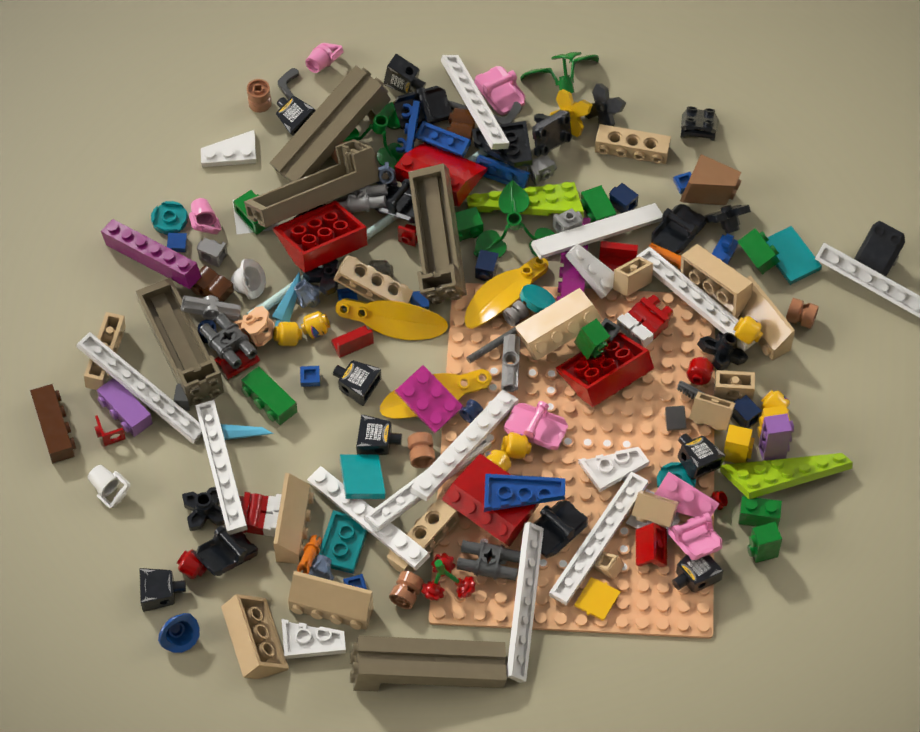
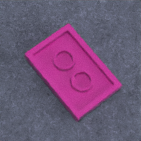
[395,365,463,433]

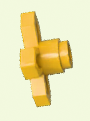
[550,89,592,137]

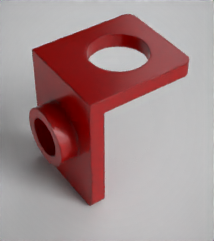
[398,224,418,247]
[94,415,126,446]

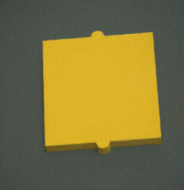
[574,577,621,621]

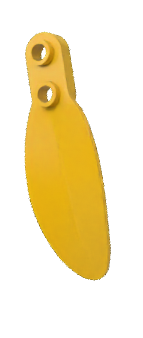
[465,257,548,329]
[335,298,448,340]
[380,369,492,419]

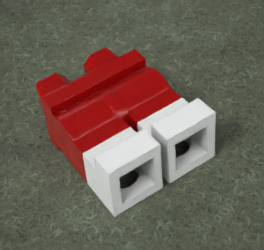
[617,295,673,348]
[239,492,282,537]

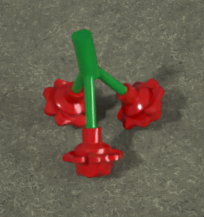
[421,552,476,601]

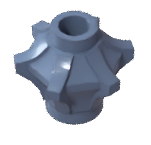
[373,162,398,186]
[294,280,322,308]
[309,555,334,581]

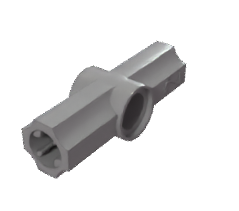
[181,295,241,321]
[501,334,520,392]

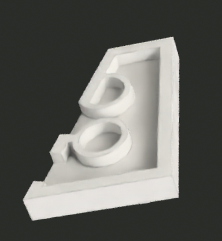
[201,130,256,167]
[565,244,614,299]
[578,447,650,492]
[282,619,346,659]

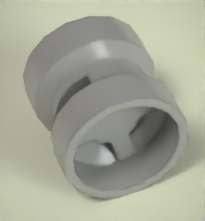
[503,300,529,326]

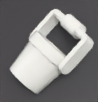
[87,465,130,508]

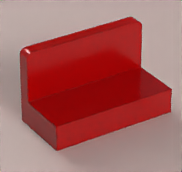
[599,241,638,271]
[331,325,374,358]
[214,349,260,379]
[636,523,667,568]

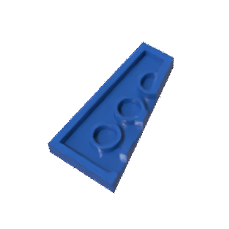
[484,474,565,512]

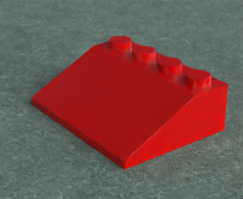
[395,142,487,207]
[273,201,368,273]
[556,332,654,407]
[441,454,540,547]

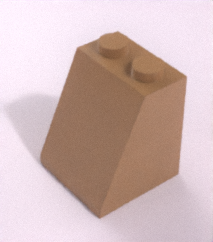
[680,154,742,205]

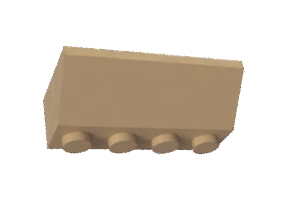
[681,244,753,319]
[738,276,795,361]
[515,288,603,360]
[273,473,314,564]
[288,571,374,630]
[221,594,289,679]

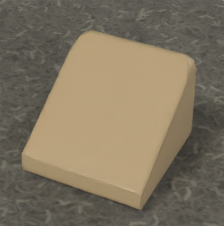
[593,552,624,579]

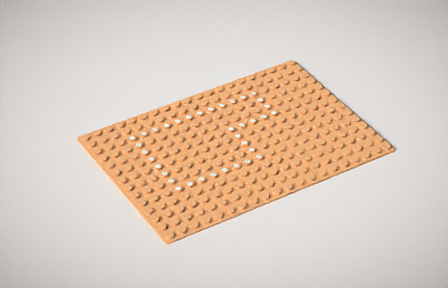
[429,283,715,639]

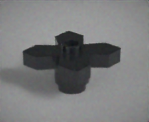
[585,83,626,126]
[705,205,751,233]
[303,259,340,296]
[697,332,748,371]
[182,487,225,531]

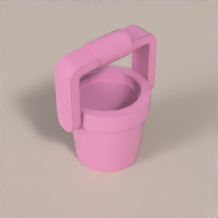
[305,43,344,73]
[189,198,221,234]

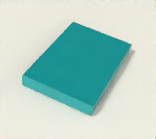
[766,226,822,285]
[339,454,386,499]
[318,510,368,574]

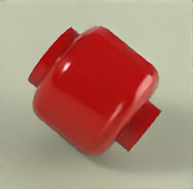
[686,357,714,386]
[176,549,207,579]

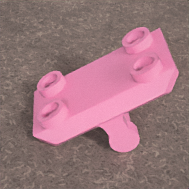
[474,66,525,116]
[504,401,568,450]
[667,513,722,560]

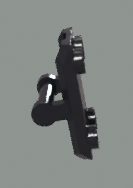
[393,86,452,129]
[680,106,718,141]
[532,110,572,158]
[374,179,415,224]
[651,204,706,254]
[854,221,905,277]
[533,501,589,558]
[195,525,258,576]

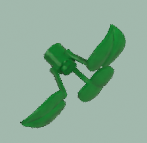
[520,52,599,93]
[344,102,405,170]
[473,180,555,258]

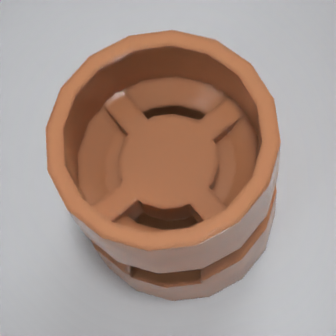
[246,79,272,113]
[786,298,819,329]
[407,432,435,468]
[389,571,424,609]

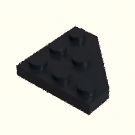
[472,121,533,168]

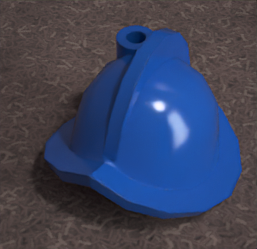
[158,613,200,653]

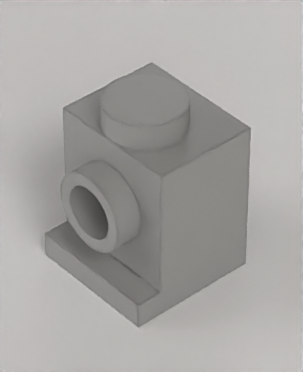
[527,155,557,186]
[553,208,583,233]
[197,238,228,267]

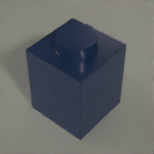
[609,183,639,213]
[475,250,499,281]
[732,395,762,429]

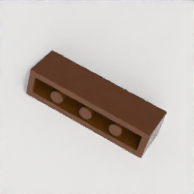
[30,384,76,464]

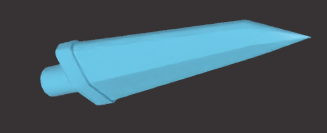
[272,272,301,326]
[221,424,274,440]

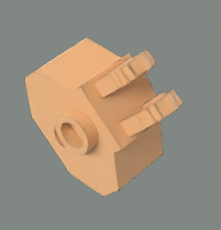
[233,306,275,347]

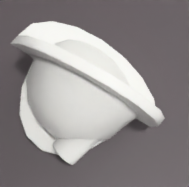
[231,259,266,300]

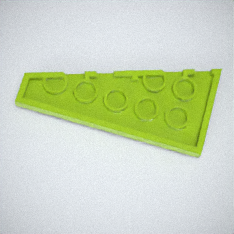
[466,182,584,218]
[720,453,853,499]

